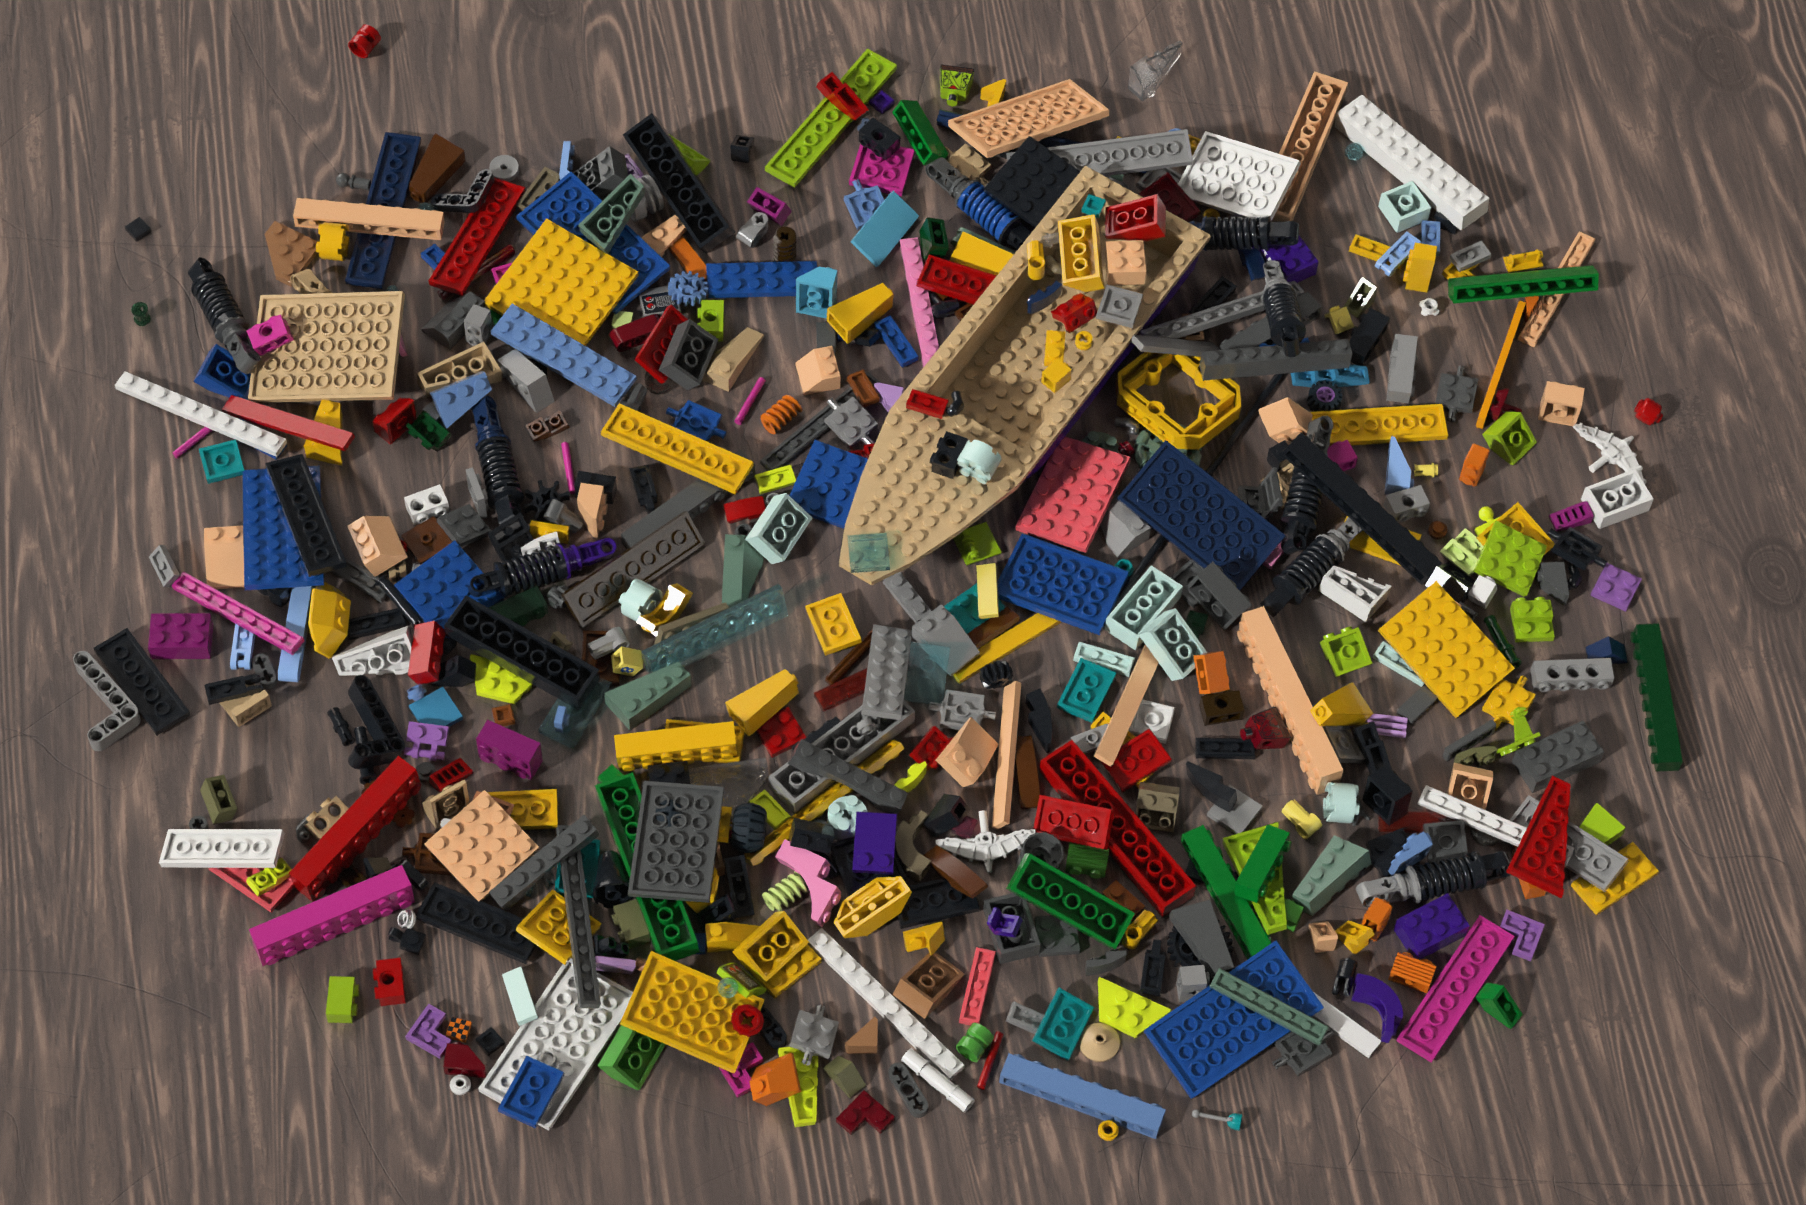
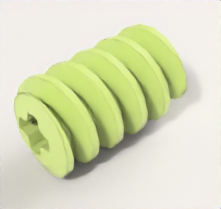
[762,871,808,911]

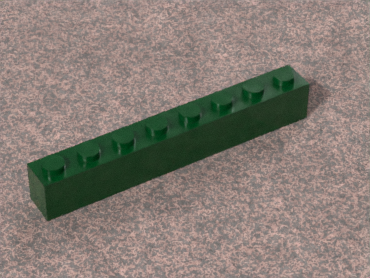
[1630,624,1683,772]

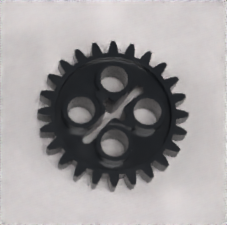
[1167,920,1233,972]

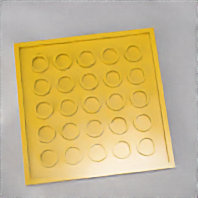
[484,218,639,346]

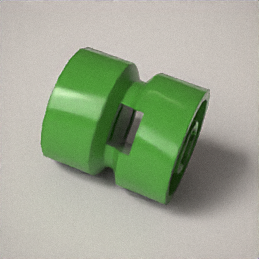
[956,1023,994,1062]

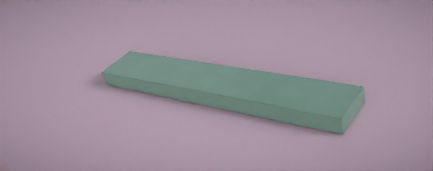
[1209,968,1329,1046]

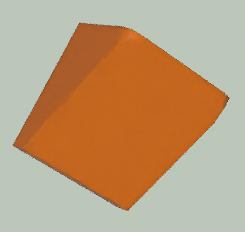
[1523,296,1539,322]

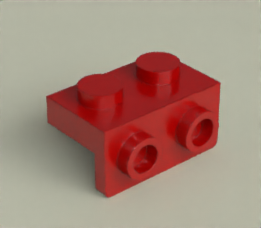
[1051,293,1097,333]
[909,725,954,770]

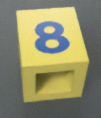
[611,646,644,677]

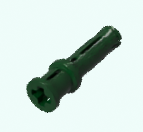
[1483,615,1522,669]

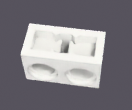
[404,484,450,525]

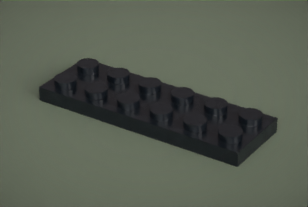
[93,628,190,736]
[416,882,536,964]

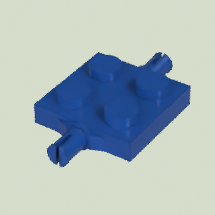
[666,400,727,442]

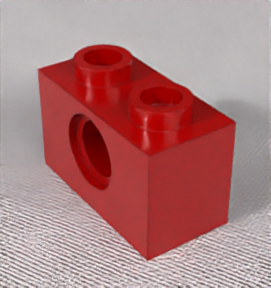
[373,957,406,1006]

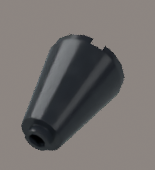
[593,850,633,908]

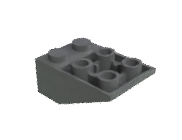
[573,146,628,197]

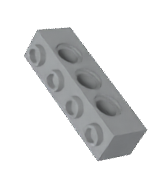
[1530,658,1614,692]

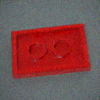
[1100,728,1172,793]

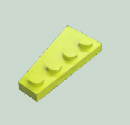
[778,1047,819,1127]

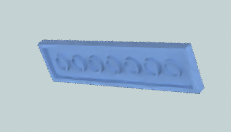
[491,303,637,407]

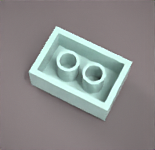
[745,493,812,564]
[1138,608,1207,681]

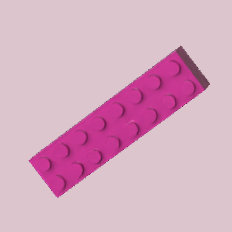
[249,865,415,966]

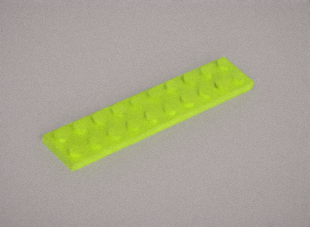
[765,48,897,188]

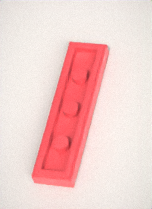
[959,947,996,1026]

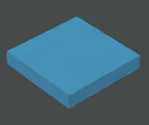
[409,687,463,727]

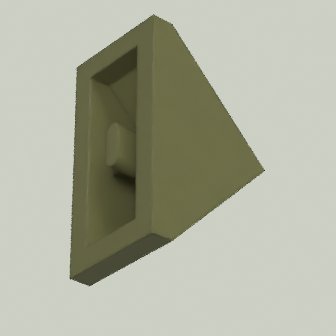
[1343,277,1378,318]
[823,1056,866,1099]

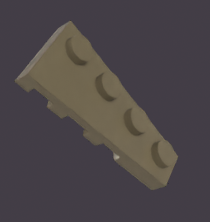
[653,602,729,656]

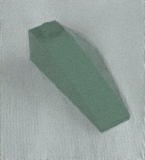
[722,534,763,614]

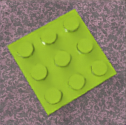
[1473,520,1547,597]

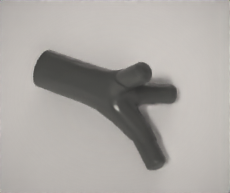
[1352,795,1370,826]

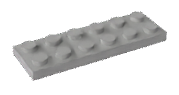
[861,624,912,721]
[1510,795,1628,892]

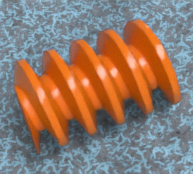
[760,395,803,435]

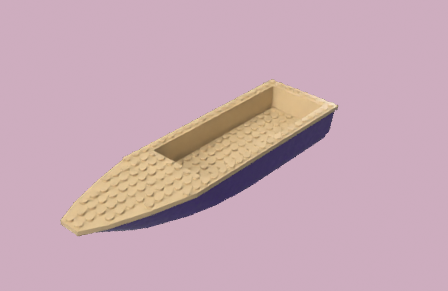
[839,166,1211,585]

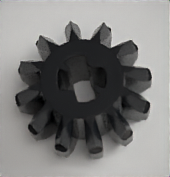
[979,660,1013,689]

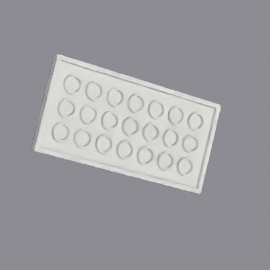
[478,958,633,1131]

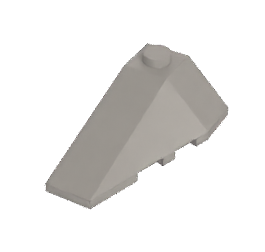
[1100,494,1150,558]

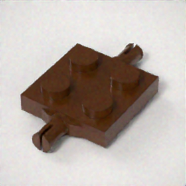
[402,833,452,875]

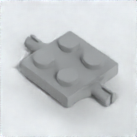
[824,397,878,449]
[929,689,996,730]
[789,1005,839,1065]

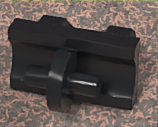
[593,934,629,959]

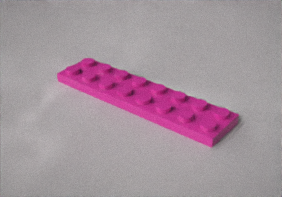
[1396,915,1515,1063]

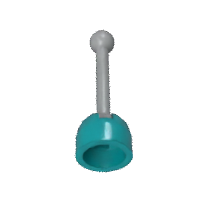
[1192,1109,1243,1131]

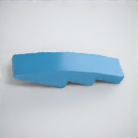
[1291,364,1370,387]

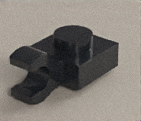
[388,927,426,955]

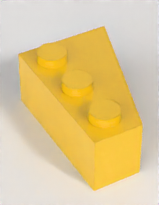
[1403,243,1437,293]

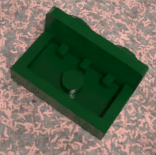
[405,410,452,452]

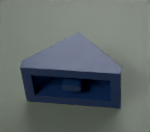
[1585,636,1628,664]

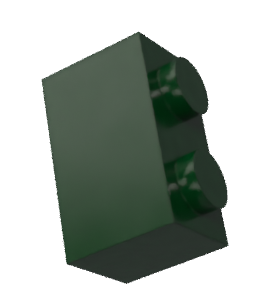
[919,217,949,260]

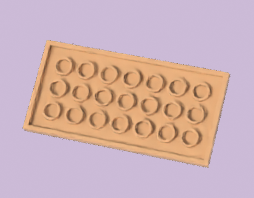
[948,79,1109,158]

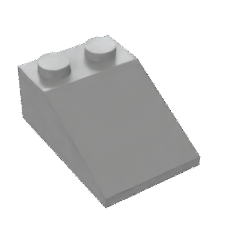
[912,604,980,676]

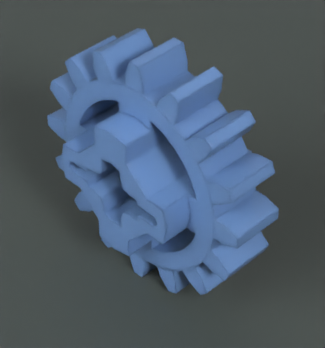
[668,271,708,306]

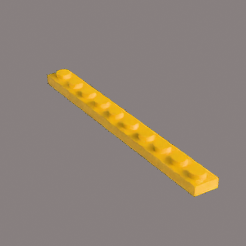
[744,739,904,866]

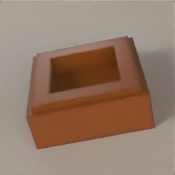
[492,704,515,727]

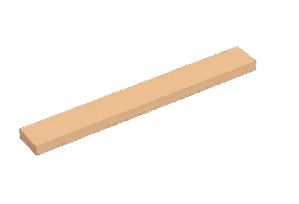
[1518,231,1595,347]
[1094,645,1158,766]
[992,681,1021,830]

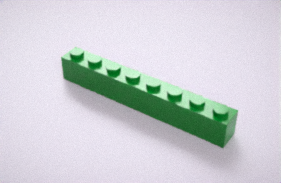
[1448,265,1599,304]
[1181,825,1272,960]

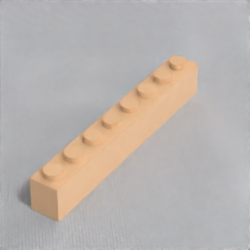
[293,198,445,240]

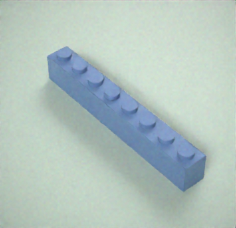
[999,1053,1166,1139]

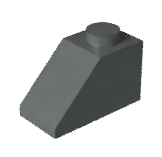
[1536,562,1569,605]

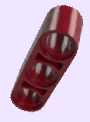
[609,314,660,352]

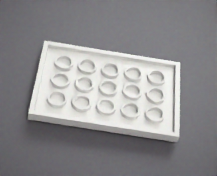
[1178,131,1301,223]

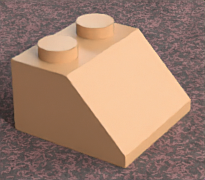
[795,346,841,395]
[1259,397,1312,443]
[1447,763,1493,810]

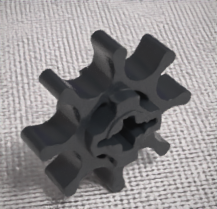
[523,480,570,524]

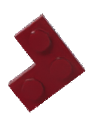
[836,1090,895,1135]

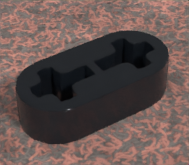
[395,859,429,892]

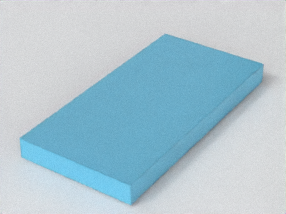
[850,191,919,267]

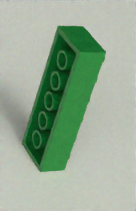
[1006,853,1135,949]

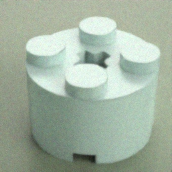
[957,440,1002,484]
[619,578,663,622]
[1323,782,1360,824]
[827,795,867,840]

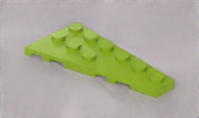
[1222,822,1287,935]

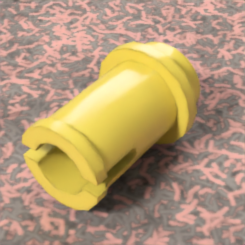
[1414,463,1438,478]

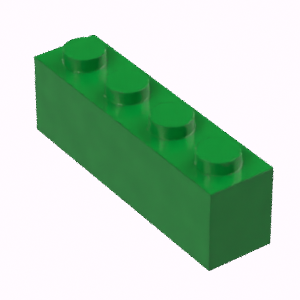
[892,100,949,166]
[1235,824,1292,903]

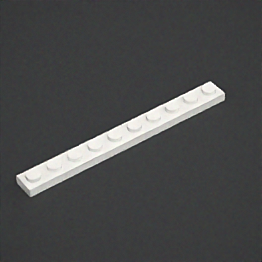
[115,371,287,457]
[808,928,964,1080]

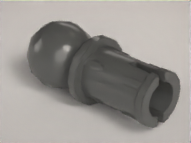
[336,173,371,191]

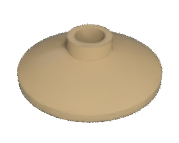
[1079,1023,1120,1062]

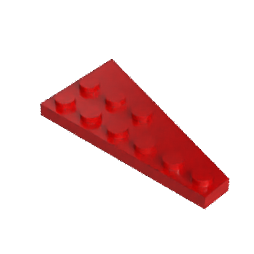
[1506,776,1571,899]

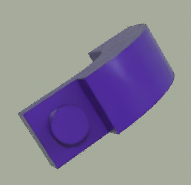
[1351,973,1403,1043]

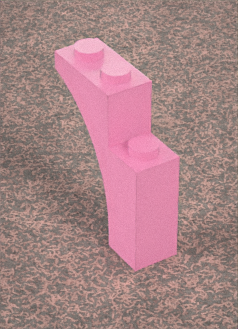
[775,840,841,927]

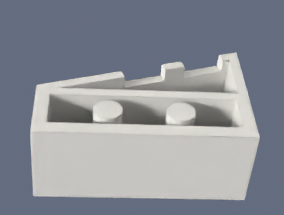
[1318,566,1392,622]

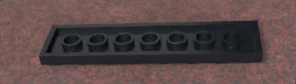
[265,454,347,577]

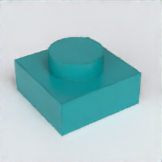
[1081,194,1106,218]

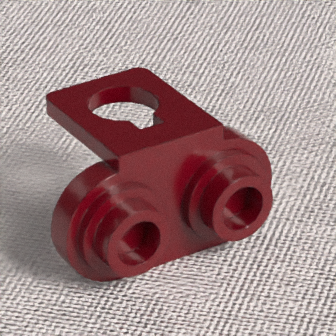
[1489,388,1522,421]

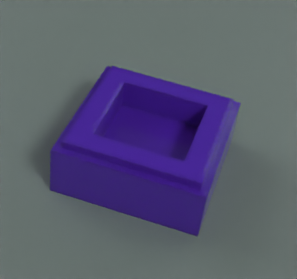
[869,90,895,114]

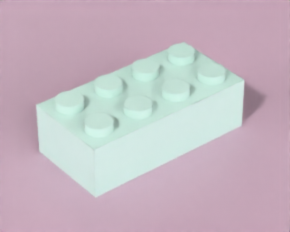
[1104,565,1183,651]

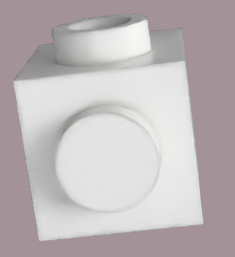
[1468,575,1497,609]

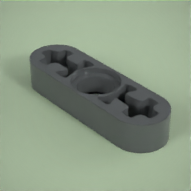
[888,1063,928,1118]

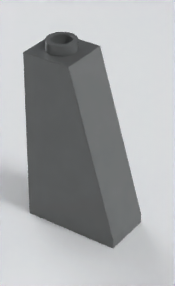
[1169,900,1234,979]

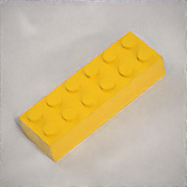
[614,721,737,771]

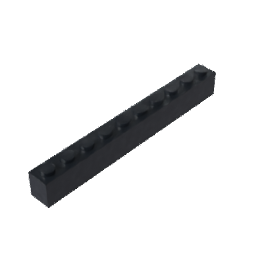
[1281,432,1442,585]

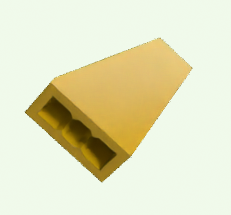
[827,283,894,344]
[725,669,799,736]
[1310,683,1374,726]

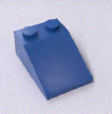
[193,344,251,400]

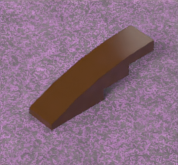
[923,845,988,898]

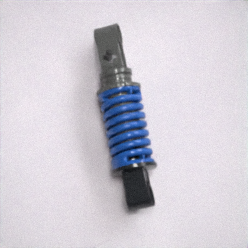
[925,157,1032,251]

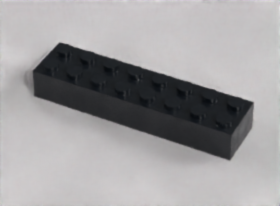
[623,113,735,254]
[444,595,600,710]

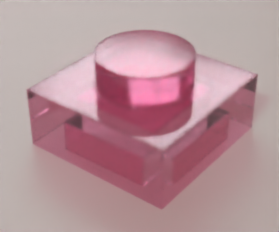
[951,816,978,839]

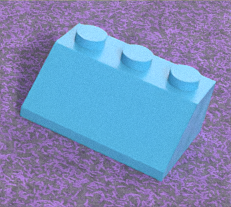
[796,266,838,319]

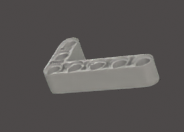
[73,651,141,751]

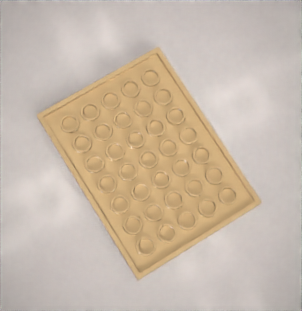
[248,291,405,403]

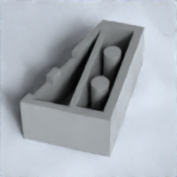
[1386,334,1418,404]

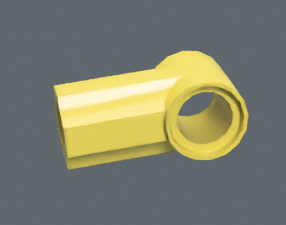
[1282,799,1322,839]

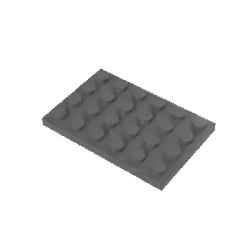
[628,781,724,903]

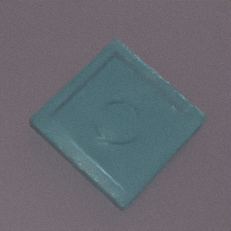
[847,533,890,573]

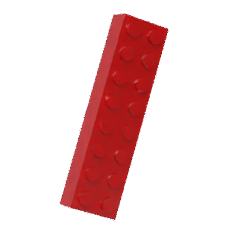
[289,756,422,902]

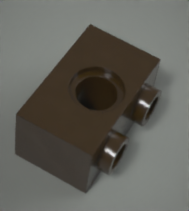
[1199,690,1245,726]

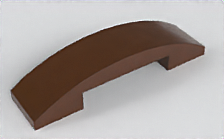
[1015,735,1040,809]

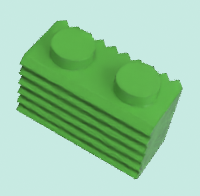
[1065,842,1109,879]

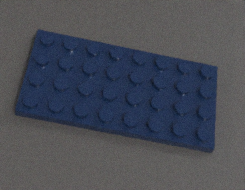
[1117,440,1286,591]

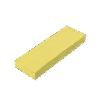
[976,563,999,619]

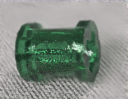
[131,302,151,326]

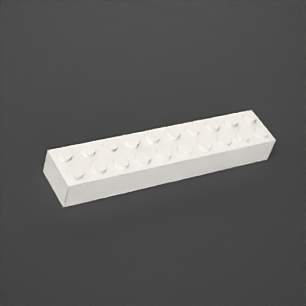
[1335,95,1489,231]

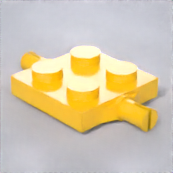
[1482,675,1536,731]

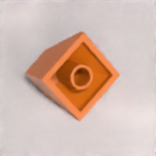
[749,1053,801,1106]

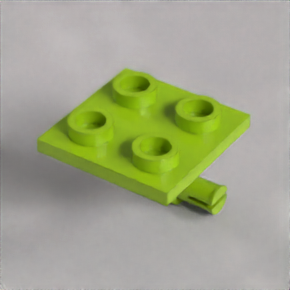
[1497,707,1541,756]

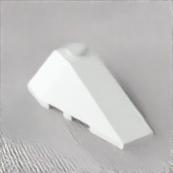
[332,626,413,676]

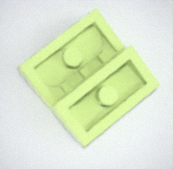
[1440,528,1484,576]

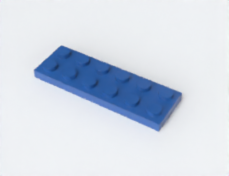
[706,261,817,298]

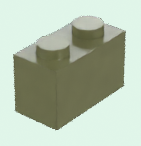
[200,775,237,824]
[611,899,650,949]

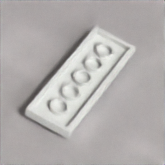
[159,829,285,868]

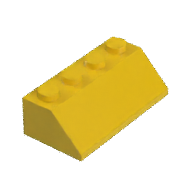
[1058,215,1104,292]

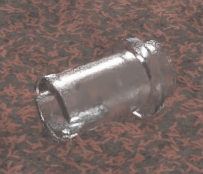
[1042,232,1059,248]

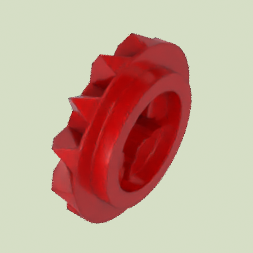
[730,1004,764,1037]

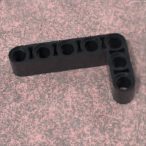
[348,675,405,769]

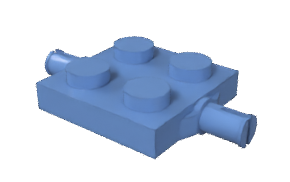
[843,179,884,230]

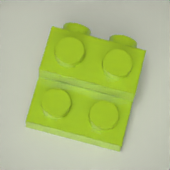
[1510,597,1555,642]
[1319,626,1373,677]

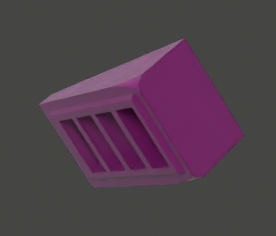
[1549,501,1593,532]

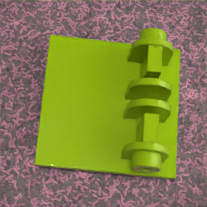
[953,522,1002,566]

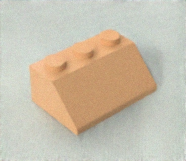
[348,516,408,577]

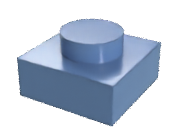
[554,705,570,733]

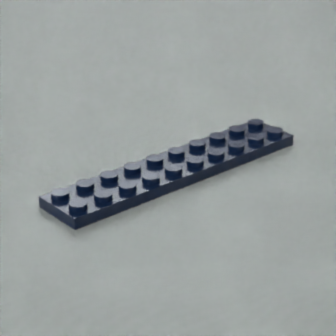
[345,132,421,289]

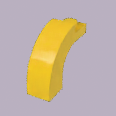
[637,583,693,636]

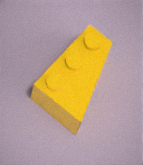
[304,400,343,466]

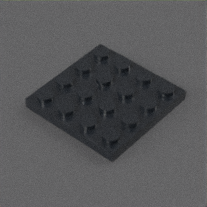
[984,136,1080,228]

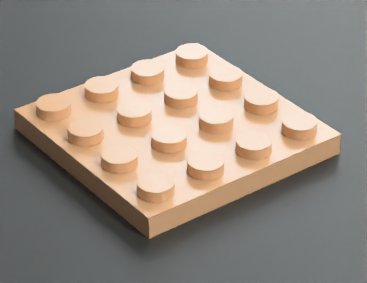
[424,790,539,901]

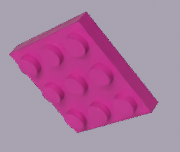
[849,144,915,197]

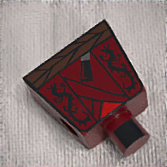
[1240,706,1291,749]

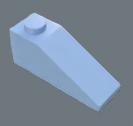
[1385,436,1414,494]

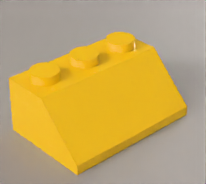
[732,911,809,982]

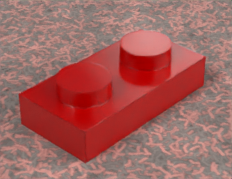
[906,389,949,419]

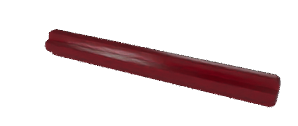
[438,244,515,300]

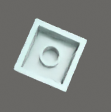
[1378,181,1431,233]

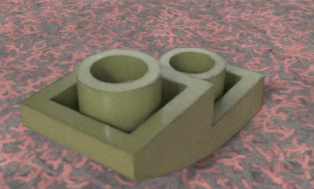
[1453,746,1498,767]

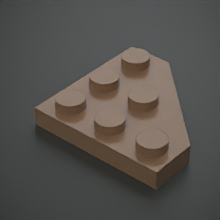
[265,221,317,287]

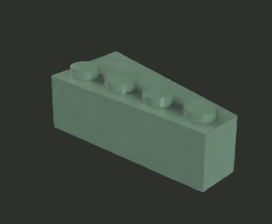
[578,174,645,254]
[604,662,691,730]
[1292,835,1371,916]

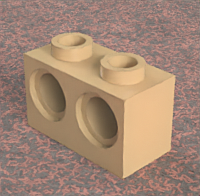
[304,796,349,841]

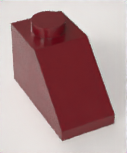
[443,1042,487,1078]

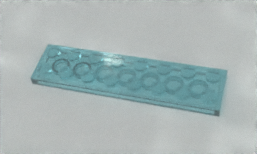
[641,584,788,675]

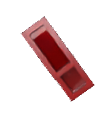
[816,72,869,120]

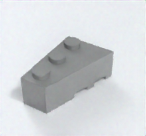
[497,349,555,413]

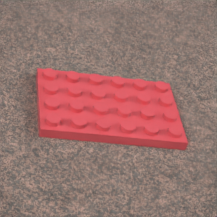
[1015,437,1131,553]

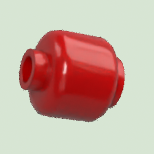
[1634,398,1663,426]

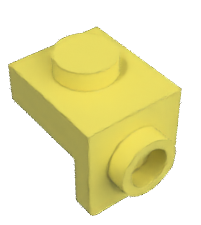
[1324,305,1354,334]

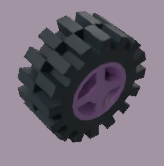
[1307,380,1342,412]

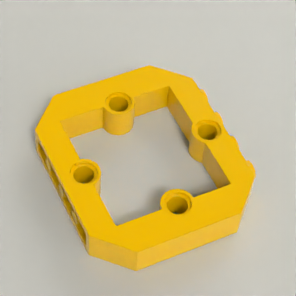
[1116,352,1241,450]

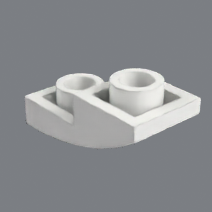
[521,532,560,557]

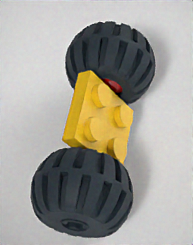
[655,799,767,853]

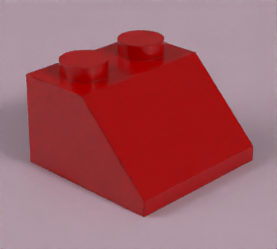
[372,398,417,444]

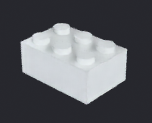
[1581,469,1653,529]

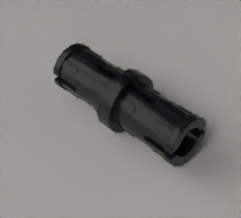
[327,707,355,746]

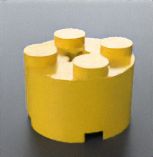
[316,222,349,261]

